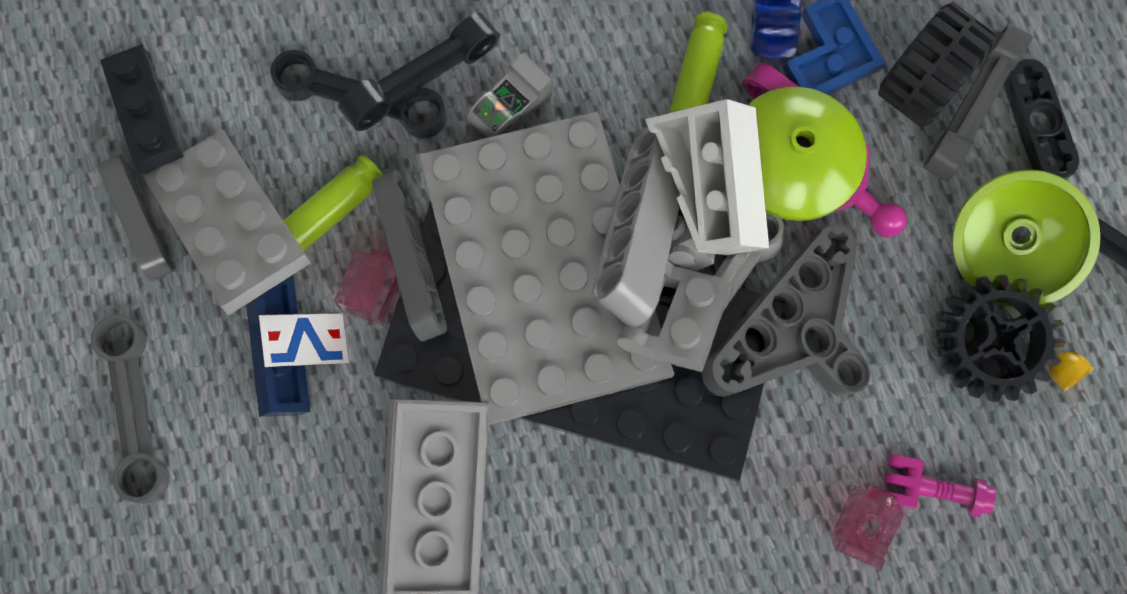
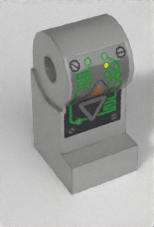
[467,53,552,138]

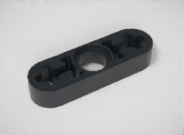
[1004,59,1080,180]

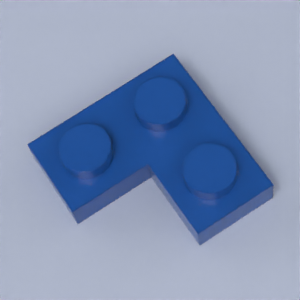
[783,0,886,95]

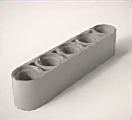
[592,127,680,327]

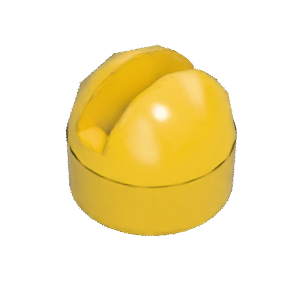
[1049,351,1094,392]

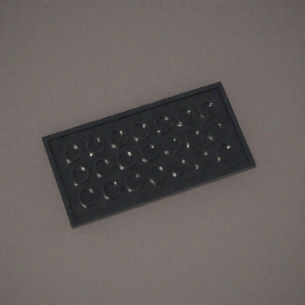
[374,201,785,482]

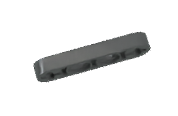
[372,170,447,342]

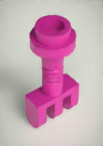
[882,455,996,517]

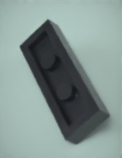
[100,44,184,174]

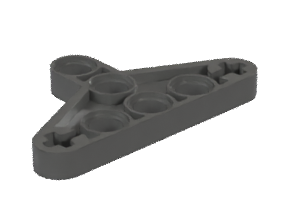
[702,223,871,397]

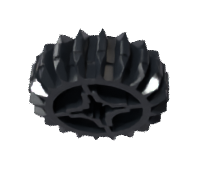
[931,275,1066,402]

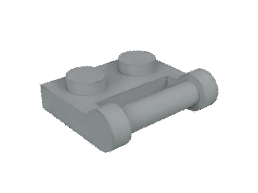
[617,261,731,372]

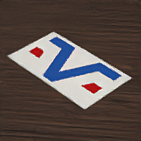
[259,313,349,367]

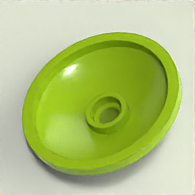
[748,87,867,221]
[952,170,1100,308]

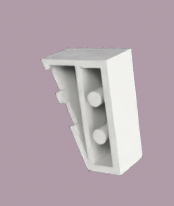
[645,99,769,255]

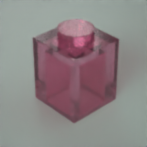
[334,249,399,327]

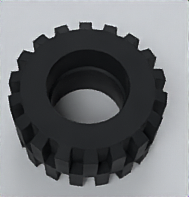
[878,2,997,128]

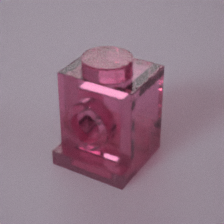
[831,485,905,570]

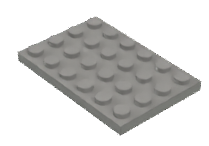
[419,111,674,425]

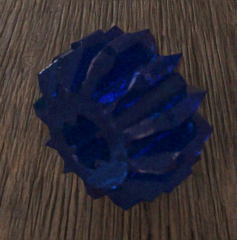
[750,0,802,60]

